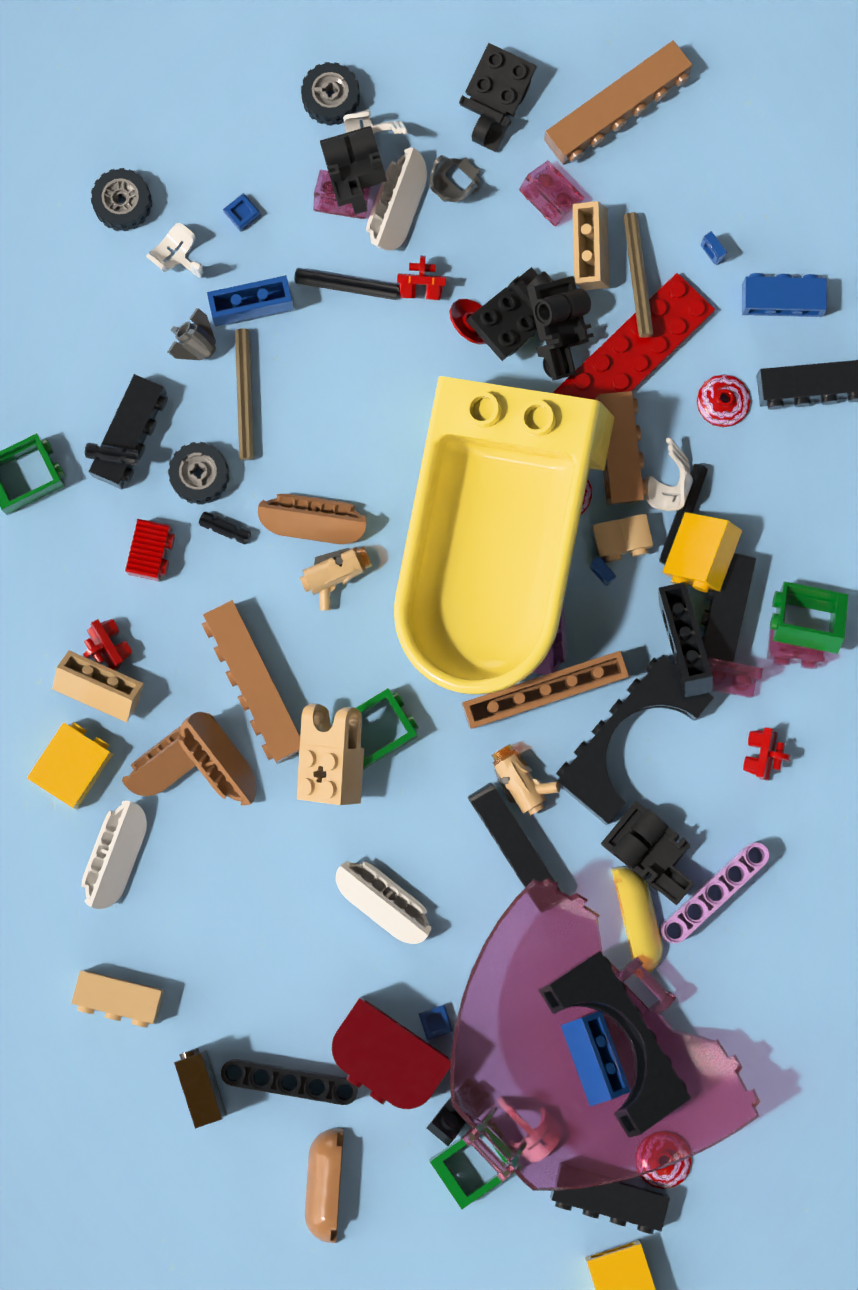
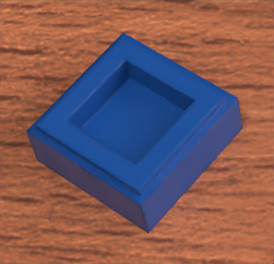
[223,193,261,232]
[701,231,727,265]
[589,556,616,586]
[418,1004,454,1040]

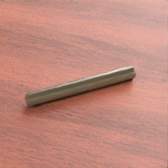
[623,212,653,338]
[235,328,254,461]

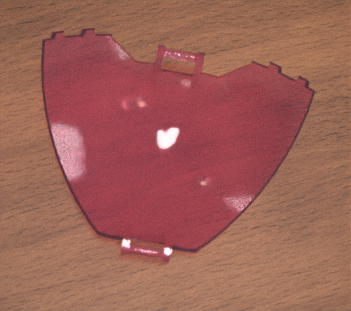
[450,878,760,1191]

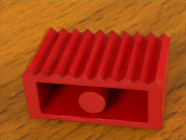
[125,519,175,582]

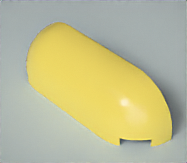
[611,867,663,977]

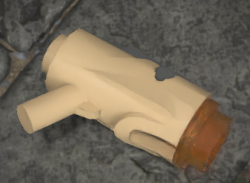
[300,546,372,611]
[492,744,560,815]

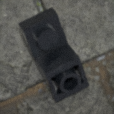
[427,1077,488,1146]

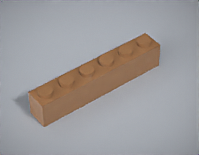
[544,40,693,165]
[202,600,300,764]
[461,651,629,730]

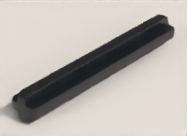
[294,268,400,300]
[659,464,708,565]

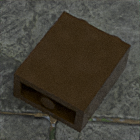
[174,1048,227,1129]

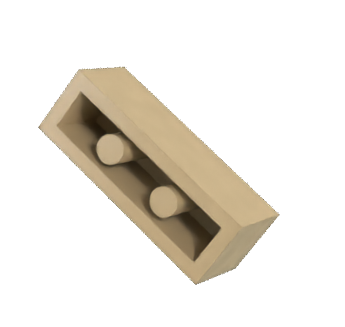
[573,201,609,290]
[52,650,144,722]
[71,970,165,1028]

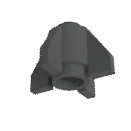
[167,308,216,360]

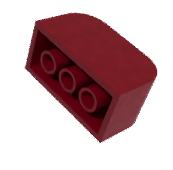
[332,997,453,1109]

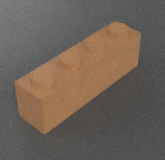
[595,391,647,505]

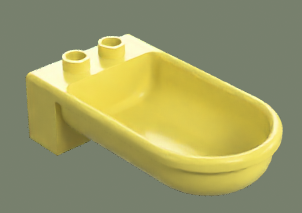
[394,376,615,694]

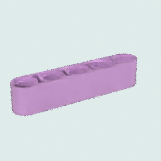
[660,843,769,943]

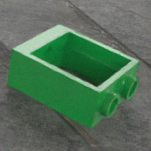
[0,433,65,515]
[770,581,849,654]
[332,688,419,770]
[429,1121,518,1209]

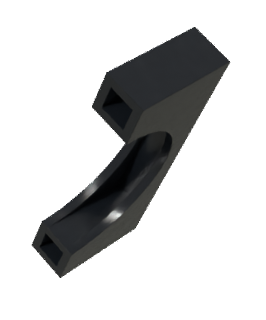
[556,655,714,825]
[538,951,691,1138]

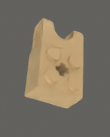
[297,703,364,805]

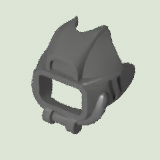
[430,155,481,202]

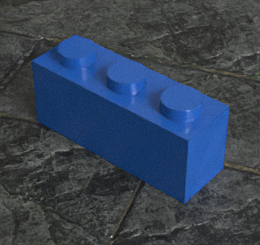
[742,273,827,317]
[207,275,294,327]
[560,1011,631,1106]

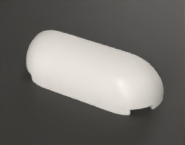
[366,147,427,251]
[81,801,147,909]
[336,861,431,944]

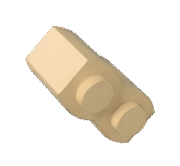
[592,514,653,563]

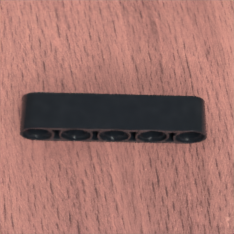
[468,782,564,912]
[221,1059,358,1105]

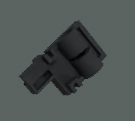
[459,43,537,152]
[320,126,387,215]
[466,267,553,361]
[527,276,594,381]
[601,801,694,905]

